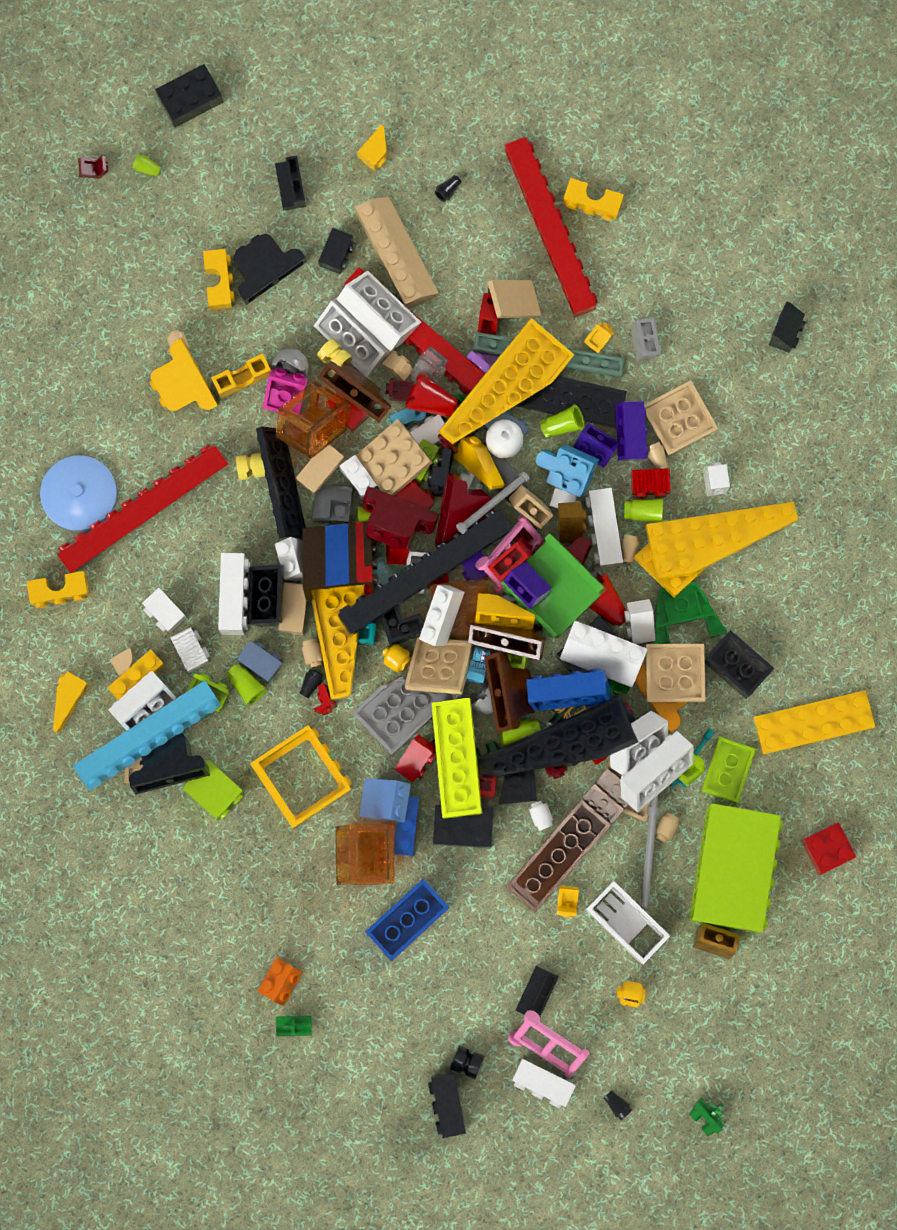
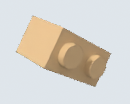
[509,485,554,529]

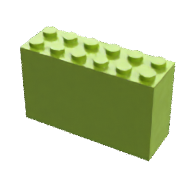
[689,803,783,933]

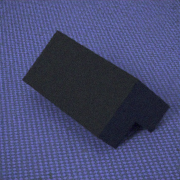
[275,156,306,211]
[515,966,559,1017]

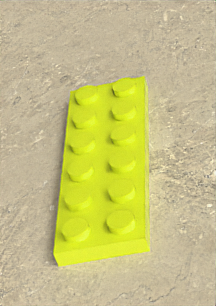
[432,698,482,819]

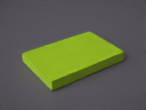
[701,736,756,804]

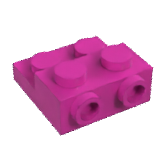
[263,368,309,418]

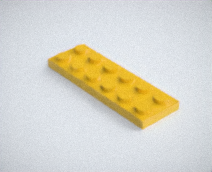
[753,690,875,755]

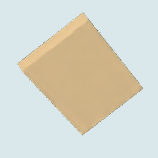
[488,280,542,318]

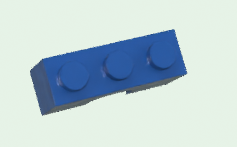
[393,796,419,857]

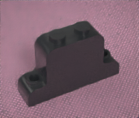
[233,234,307,305]
[129,733,210,795]

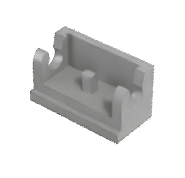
[630,318,661,362]

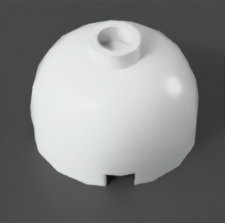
[485,420,523,458]

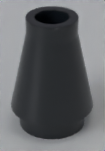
[435,175,462,202]
[299,668,324,698]
[604,1091,632,1121]

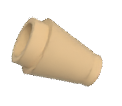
[647,442,668,469]
[621,535,640,563]

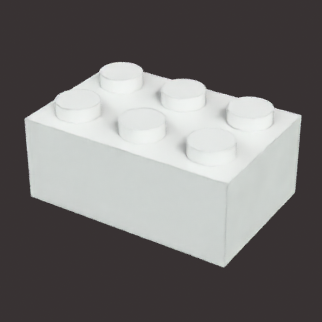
[108,671,177,730]
[610,711,668,775]

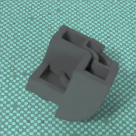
[311,485,354,524]

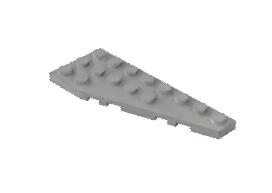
[352,645,503,755]

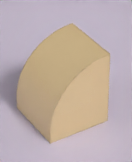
[110,648,134,676]

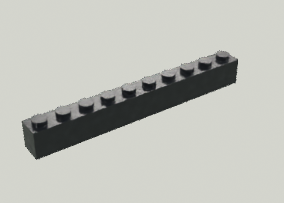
[338,509,512,636]

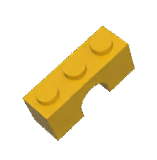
[563,178,624,221]
[203,249,235,310]
[211,353,271,400]
[26,571,90,608]
[107,649,166,700]

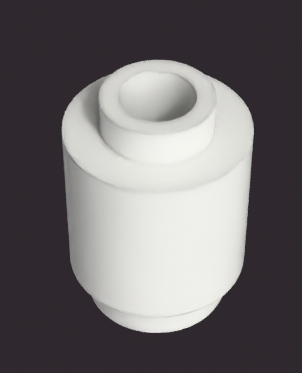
[529,801,553,831]

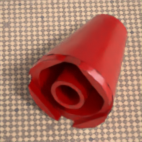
[405,373,459,417]
[589,573,627,626]

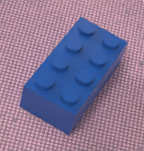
[527,669,611,711]
[365,879,449,961]

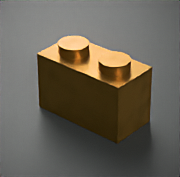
[558,502,586,542]
[693,923,740,959]

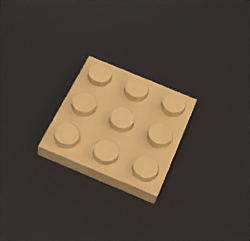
[644,380,718,457]
[356,419,433,496]
[405,637,474,694]
[645,644,705,703]

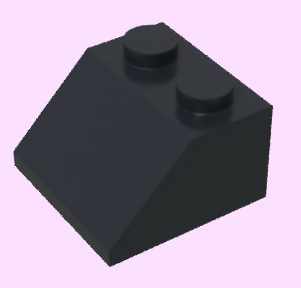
[768,301,806,353]

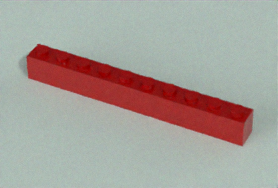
[505,137,598,318]
[344,267,485,395]
[57,444,228,573]

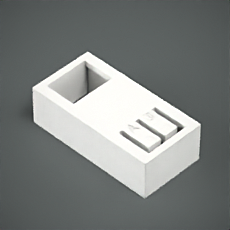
[585,881,670,964]

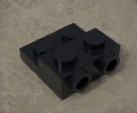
[428,449,453,497]

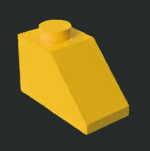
[357,124,387,171]

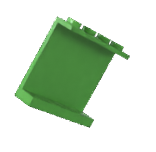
[501,533,607,639]

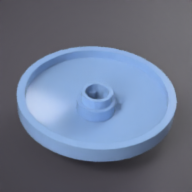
[40,455,117,531]

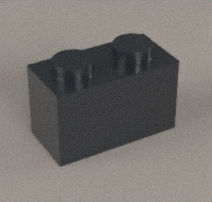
[318,228,356,274]

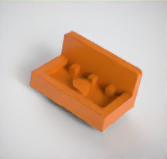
[257,957,302,1006]

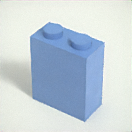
[359,778,411,823]

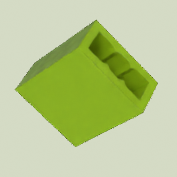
[182,759,244,821]

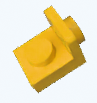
[584,322,615,353]

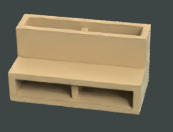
[296,442,345,495]
[279,583,308,636]

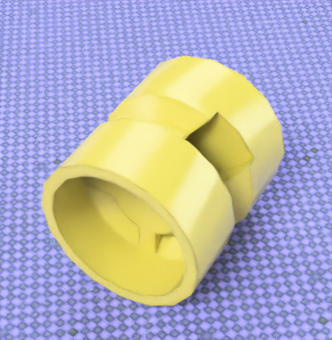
[317,338,353,373]
[236,452,265,480]

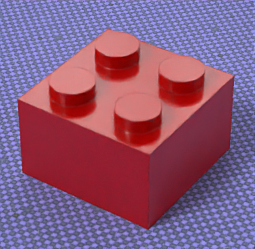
[801,822,856,875]

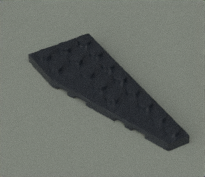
[477,696,638,778]

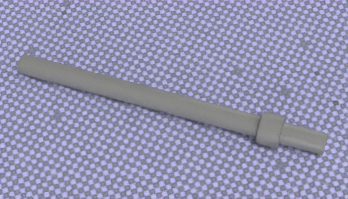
[641,794,659,908]

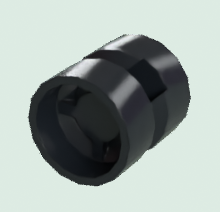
[450,1045,484,1079]

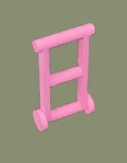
[475,514,544,593]
[508,1010,589,1078]

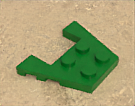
[653,581,727,644]

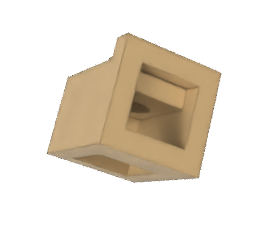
[382,350,414,381]

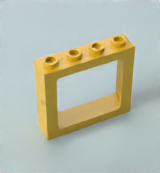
[250,725,353,829]

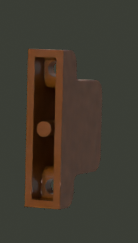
[317,361,391,423]
[468,622,545,660]
[484,652,536,733]

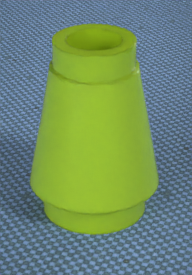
[132,154,162,177]

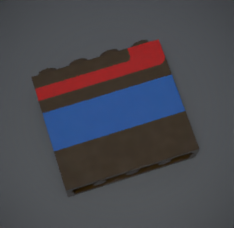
[303,521,378,600]

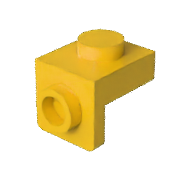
[557,885,579,918]

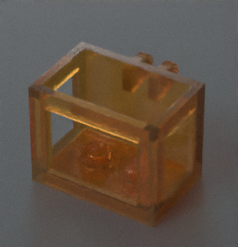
[275,381,350,459]
[335,824,395,885]

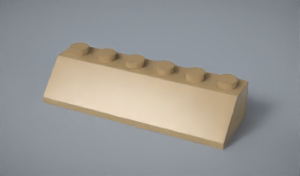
[355,197,439,309]

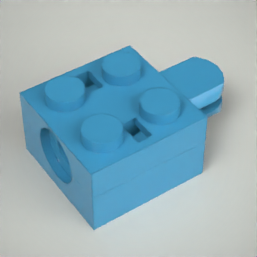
[536,444,600,498]

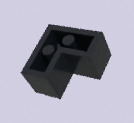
[380,606,424,646]

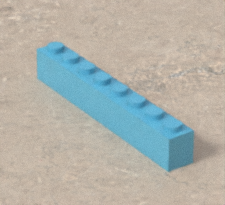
[73,681,221,791]

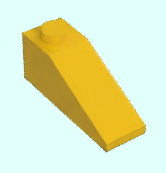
[453,436,505,490]
[475,593,535,630]
[53,671,89,734]

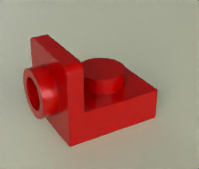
[314,684,337,715]

